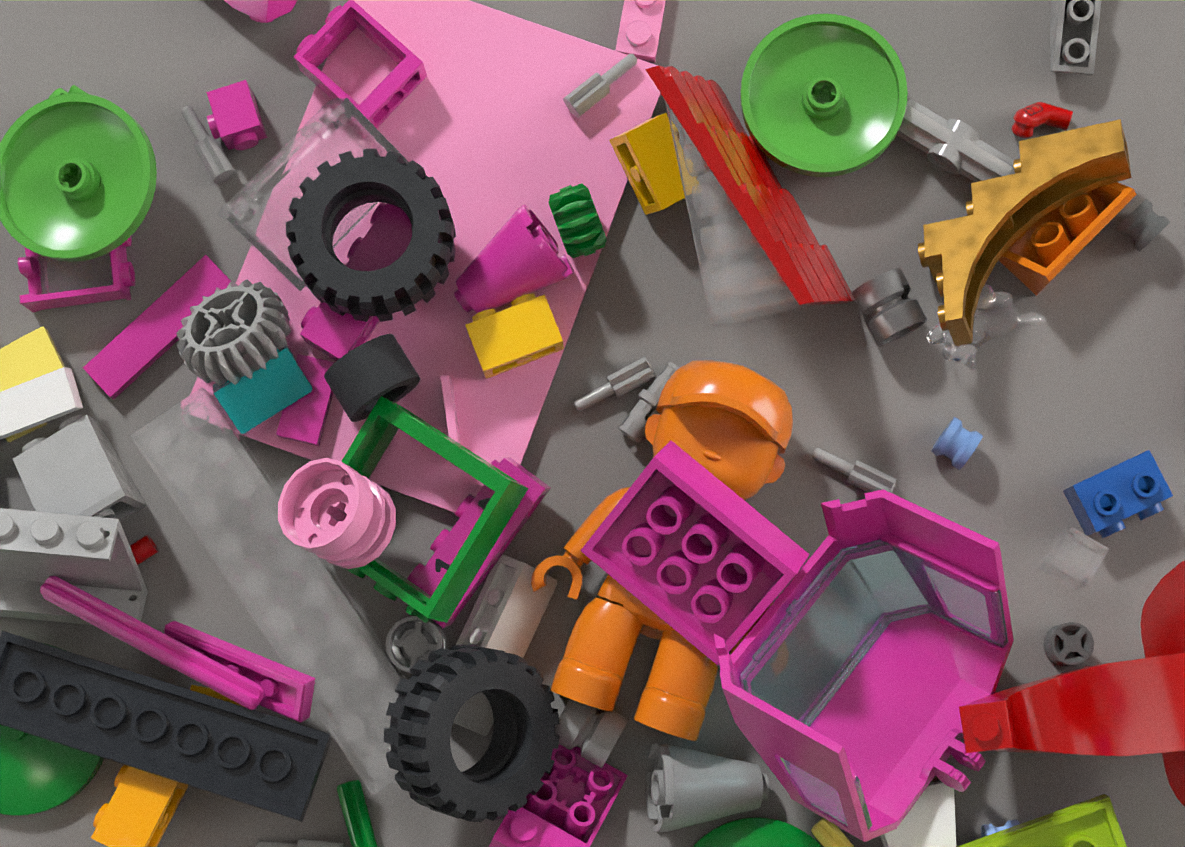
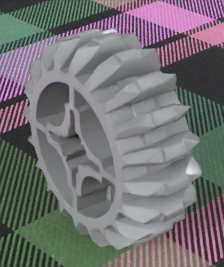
[176,279,291,386]

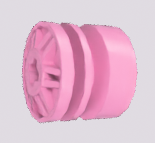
[278,458,396,569]

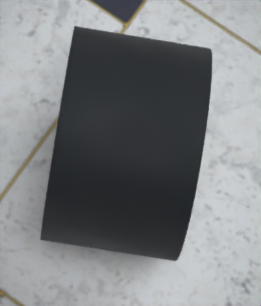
[324,334,420,422]

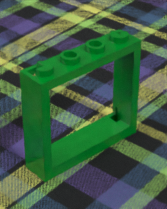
[342,396,529,624]

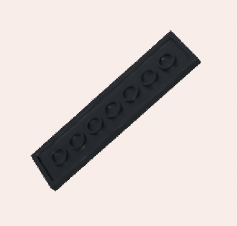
[0,631,333,822]

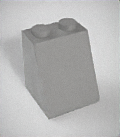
[13,414,147,522]

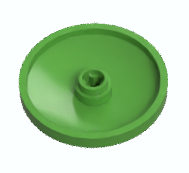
[740,13,908,177]
[0,93,157,262]

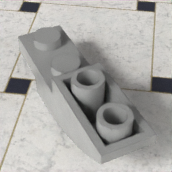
[1050,0,1101,75]

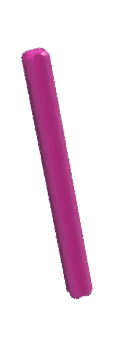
[40,576,265,710]

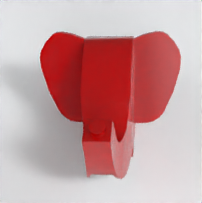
[959,560,1185,806]

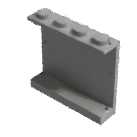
[0,508,148,625]

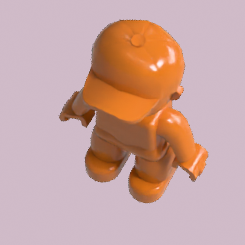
[531,360,793,741]

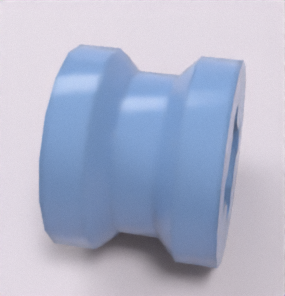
[931,417,983,470]

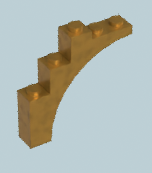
[918,119,1132,346]

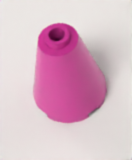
[454,204,574,313]

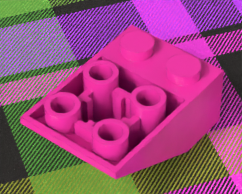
[489,744,628,847]

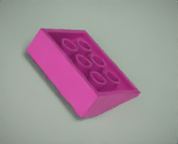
[580,440,810,665]

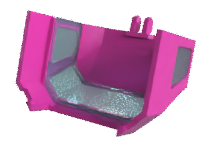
[714,489,1014,842]

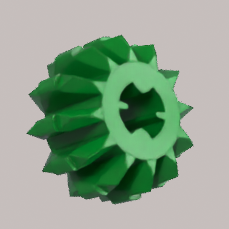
[548,183,607,258]

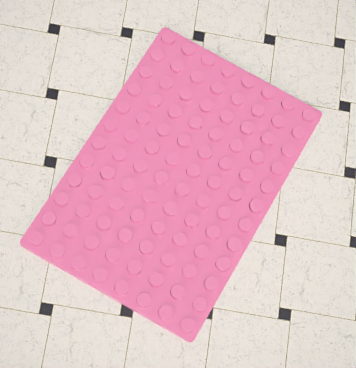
[185,0,661,513]

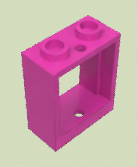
[294,0,427,134]

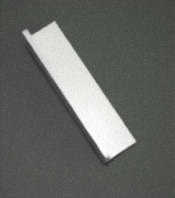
[453,555,558,736]

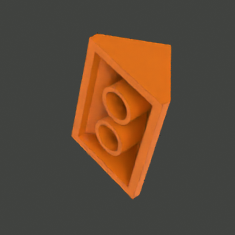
[999,182,1137,296]

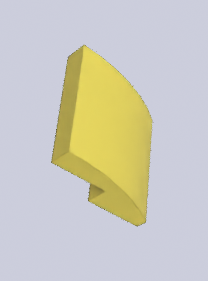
[0,326,82,442]

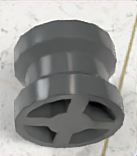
[1116,199,1170,252]
[1043,622,1094,667]

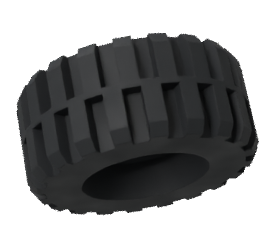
[285,149,456,322]
[384,645,560,822]

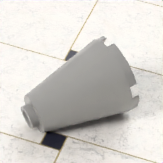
[645,743,769,832]

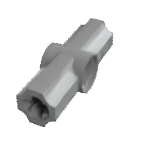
[896,99,1014,182]

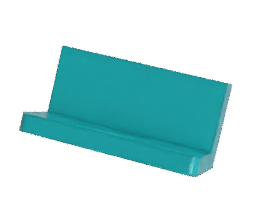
[213,345,313,434]

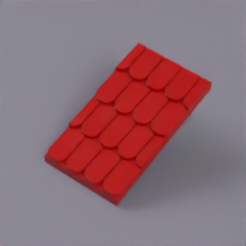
[645,65,855,327]

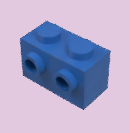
[1063,450,1173,539]

